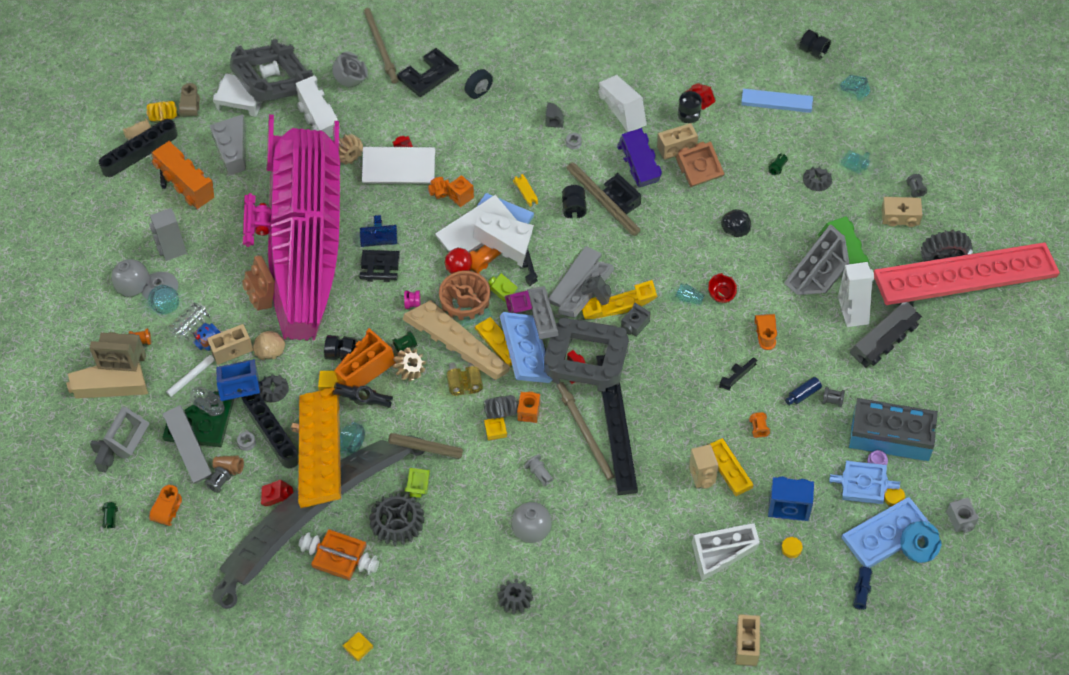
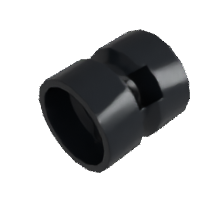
[799,29,831,60]
[678,91,702,124]
[562,185,587,219]
[324,335,356,361]

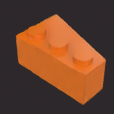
[334,328,396,387]

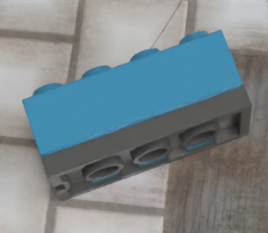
[849,398,938,461]

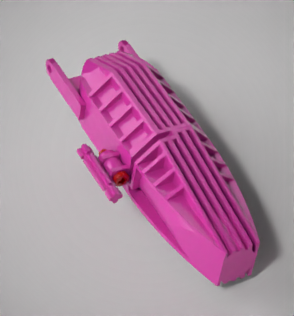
[243,114,340,341]

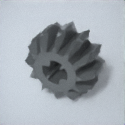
[484,395,518,419]
[497,578,533,615]

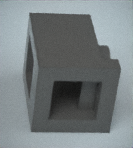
[621,303,651,337]

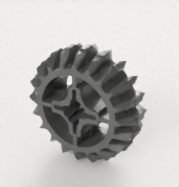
[921,229,973,262]
[369,492,425,547]

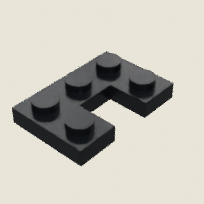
[397,48,459,98]

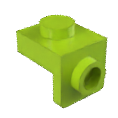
[488,273,518,302]
[405,468,430,498]

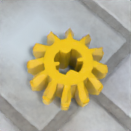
[146,101,177,121]

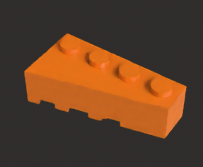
[152,141,214,209]

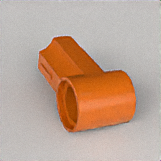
[469,245,501,274]

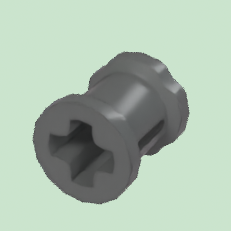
[906,174,928,198]
[822,386,845,408]
[205,467,231,493]

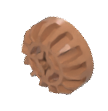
[439,271,491,320]

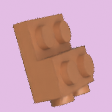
[675,142,724,188]
[242,256,275,311]

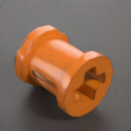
[129,328,151,345]
[749,412,770,438]

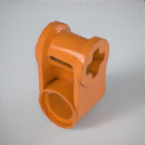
[755,314,777,350]
[149,485,182,526]

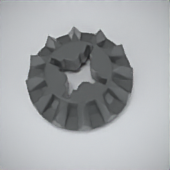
[803,166,832,191]
[259,374,289,402]

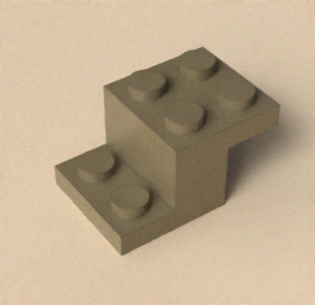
[89,332,146,372]

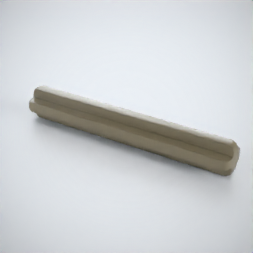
[388,433,463,459]

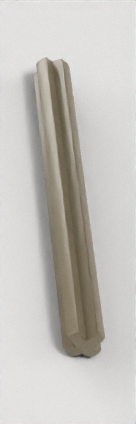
[567,162,641,236]

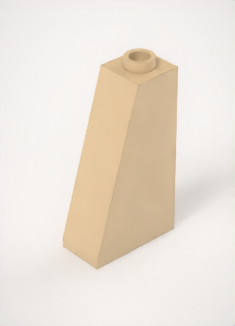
[66,362,148,399]

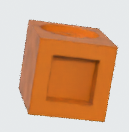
[448,175,474,208]
[517,391,541,423]

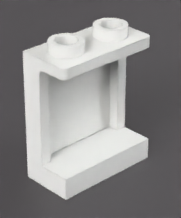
[213,74,262,117]

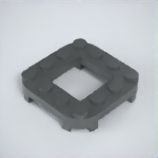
[229,39,313,102]
[544,317,629,391]

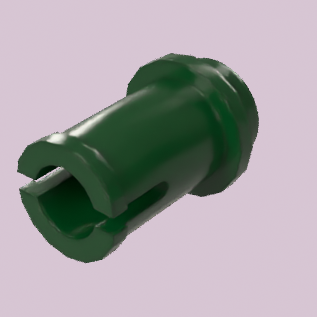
[768,153,788,175]
[102,502,118,529]

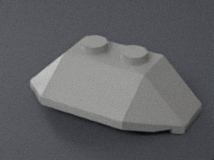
[784,224,850,295]

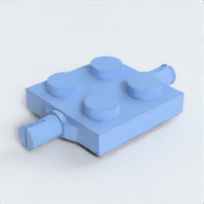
[830,461,900,504]

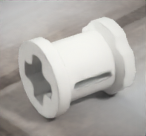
[259,60,280,79]

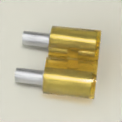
[446,362,483,395]

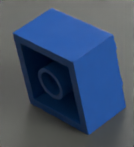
[768,476,814,521]

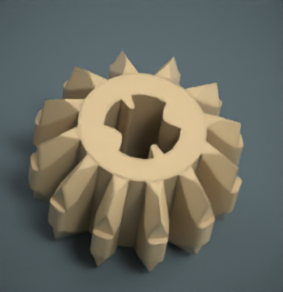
[339,134,363,165]
[392,348,426,381]

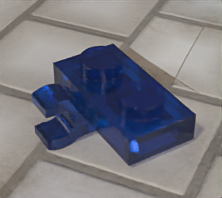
[360,215,398,247]

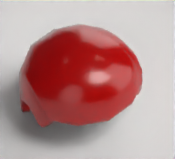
[444,247,473,274]
[708,273,737,303]

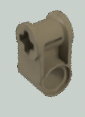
[179,83,200,116]

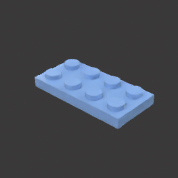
[500,312,552,383]
[842,497,930,568]

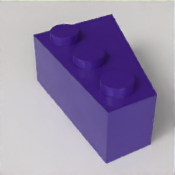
[617,128,662,188]

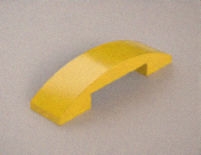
[582,280,658,319]

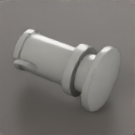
[524,455,554,487]

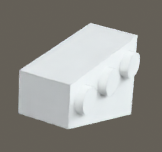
[296,75,341,137]
[598,75,647,132]
[473,211,534,267]
[838,262,874,327]
[691,523,760,581]

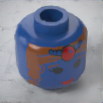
[193,323,221,351]

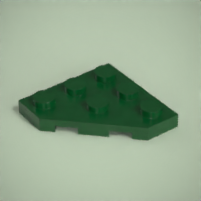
[162,391,235,447]

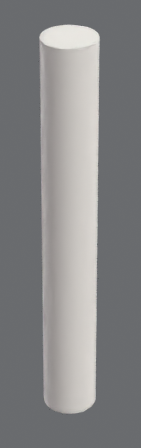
[166,355,215,397]

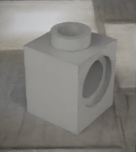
[946,498,979,533]

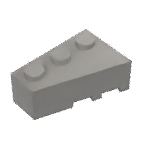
[209,114,246,176]
[149,208,187,261]

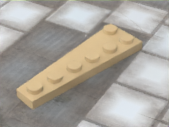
[403,300,510,380]

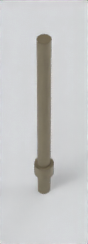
[364,8,398,84]
[557,382,614,481]

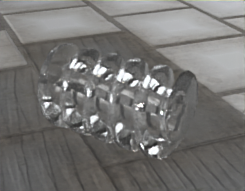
[168,302,210,344]

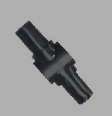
[333,383,393,408]

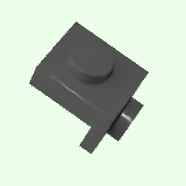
[581,275,611,305]
[90,440,114,473]

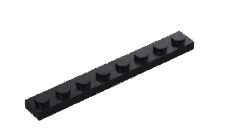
[596,355,638,495]

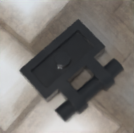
[360,250,400,282]

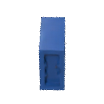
[216,359,260,401]

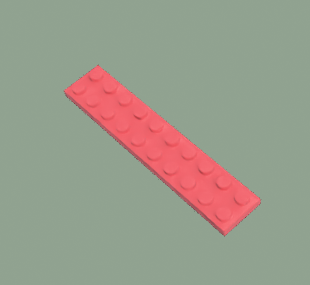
[874,242,1060,305]

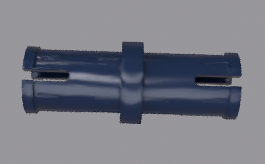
[853,567,873,610]

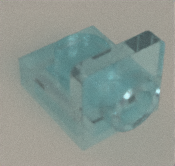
[840,75,871,101]
[840,150,870,174]

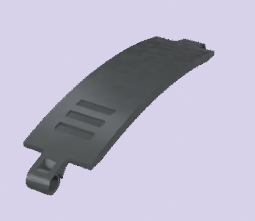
[212,435,425,609]

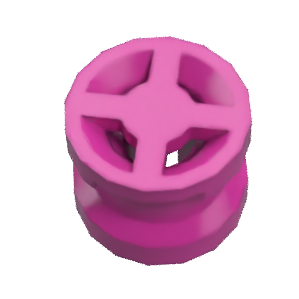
[404,290,421,309]

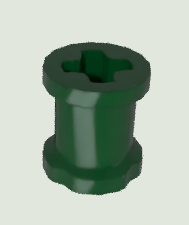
[392,331,418,352]

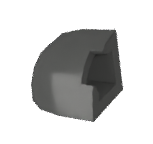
[546,102,564,128]

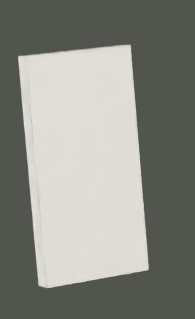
[362,147,435,184]
[435,195,517,252]

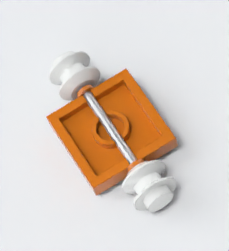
[299,529,379,581]

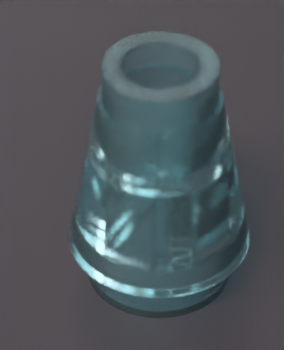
[675,283,705,305]

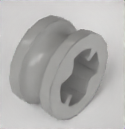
[566,133,582,150]
[237,432,256,451]

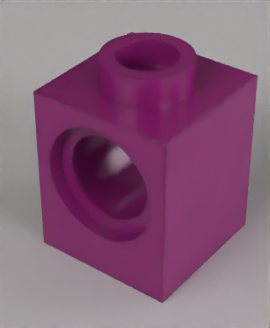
[505,290,532,313]

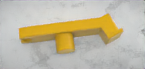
[513,174,538,207]

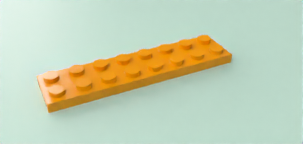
[298,387,341,508]

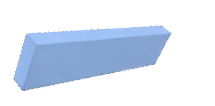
[741,89,813,113]

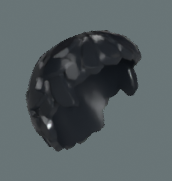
[721,209,751,237]

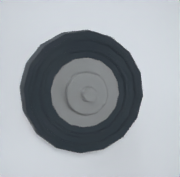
[464,69,493,99]

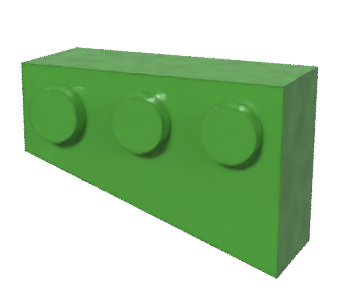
[818,216,869,275]

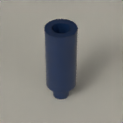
[785,377,822,406]

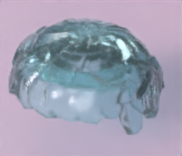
[148,285,179,315]
[340,422,366,453]

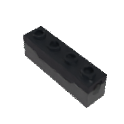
[849,302,922,368]

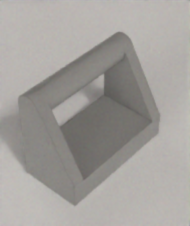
[103,406,150,459]

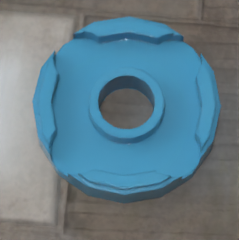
[900,521,941,563]

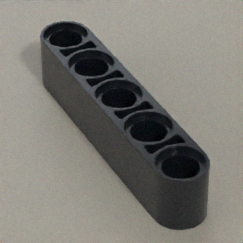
[99,119,178,177]
[241,393,299,468]

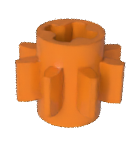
[428,177,450,199]

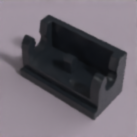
[603,173,641,214]

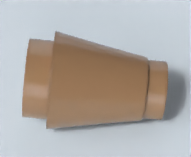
[212,455,244,475]

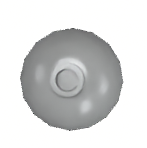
[332,52,368,87]
[111,259,151,297]
[511,502,552,543]

